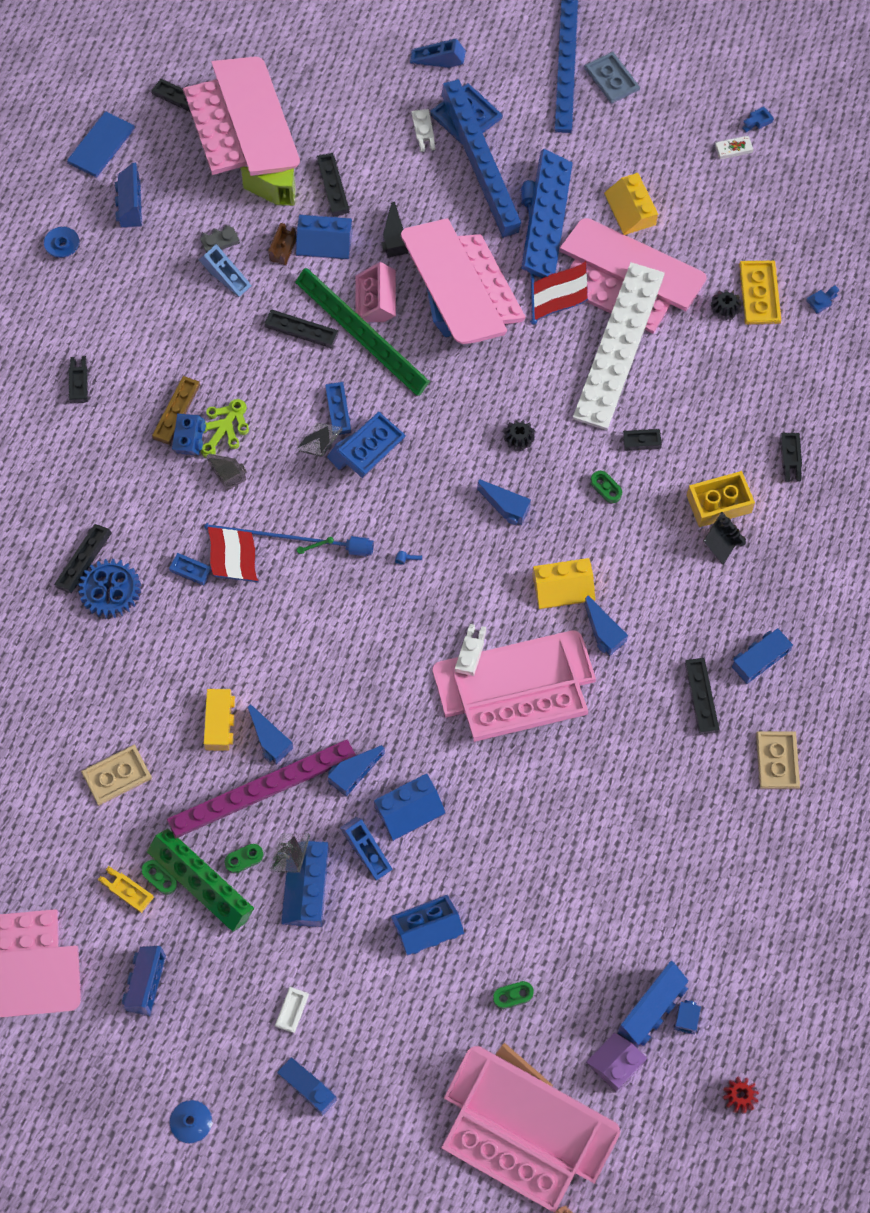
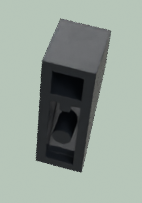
[381,201,408,258]

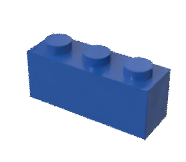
[732,628,793,684]

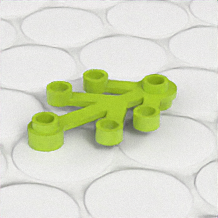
[201,399,249,459]

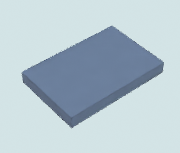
[584,52,640,104]

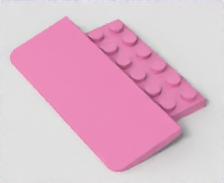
[183,57,300,176]
[401,218,526,344]
[559,218,707,334]
[433,630,596,742]
[0,909,81,1017]
[442,1046,620,1213]

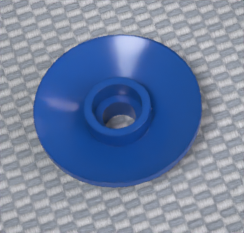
[44,227,80,258]
[170,1100,212,1143]

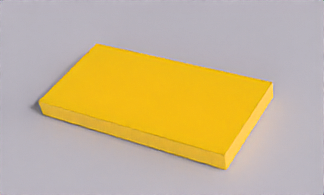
[739,260,781,325]

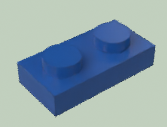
[169,553,212,586]

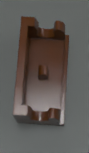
[268,222,297,266]

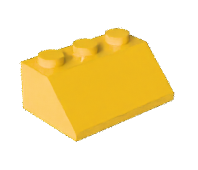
[604,173,658,235]
[532,558,595,609]

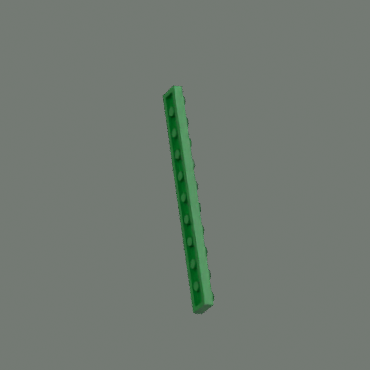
[295,268,430,396]

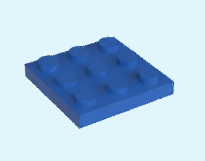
[430,83,503,144]

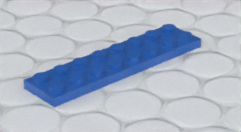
[521,149,573,278]

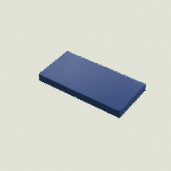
[67,111,135,178]
[334,411,406,478]

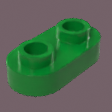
[591,470,622,503]
[224,844,264,873]
[142,860,177,895]
[493,981,534,1009]

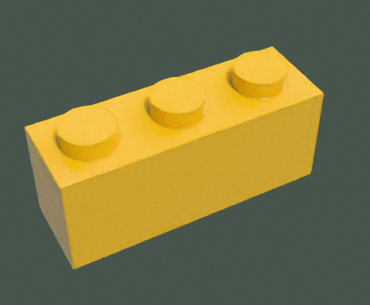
[204,689,235,751]

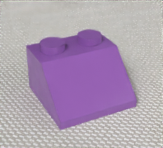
[586,1033,647,1093]

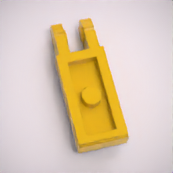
[98,866,154,914]

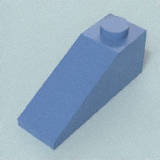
[199,244,252,297]

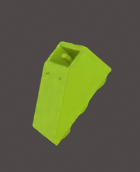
[241,167,296,206]

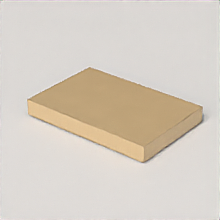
[756,731,800,789]
[81,744,152,806]

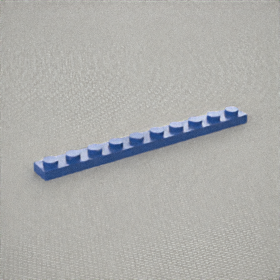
[555,0,578,133]

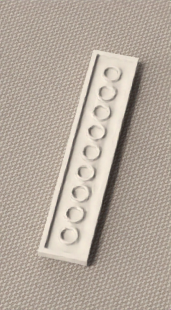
[573,262,665,431]

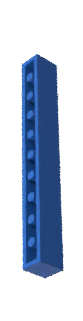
[441,79,521,238]

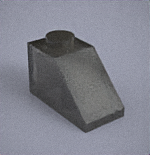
[206,454,247,491]

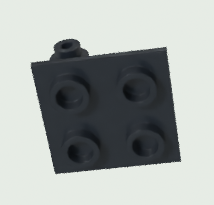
[703,512,746,565]

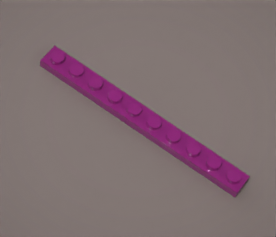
[167,739,356,839]

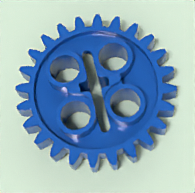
[78,558,141,619]

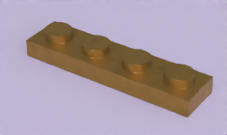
[152,376,200,445]

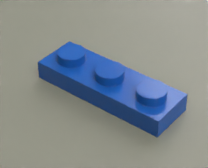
[325,382,351,436]

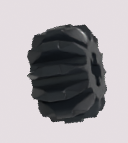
[711,289,742,320]
[504,419,535,451]

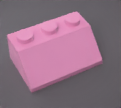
[355,262,396,322]

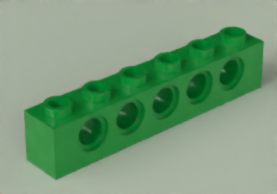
[147,829,254,932]

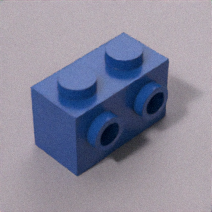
[172,413,206,455]

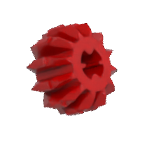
[723,1077,759,1114]

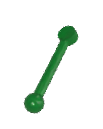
[297,536,334,554]

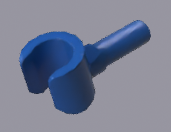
[395,551,422,565]

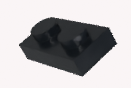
[623,429,662,451]

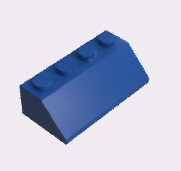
[281,841,329,927]
[617,960,689,1048]

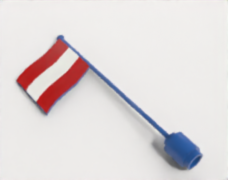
[521,180,588,325]
[204,523,374,583]

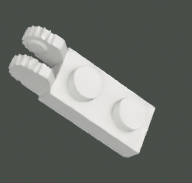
[412,109,435,152]
[455,624,487,676]

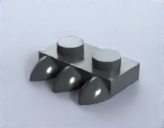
[200,224,240,253]

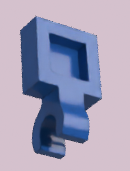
[742,106,774,132]
[806,285,840,314]

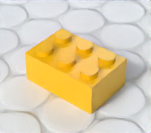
[686,471,755,528]

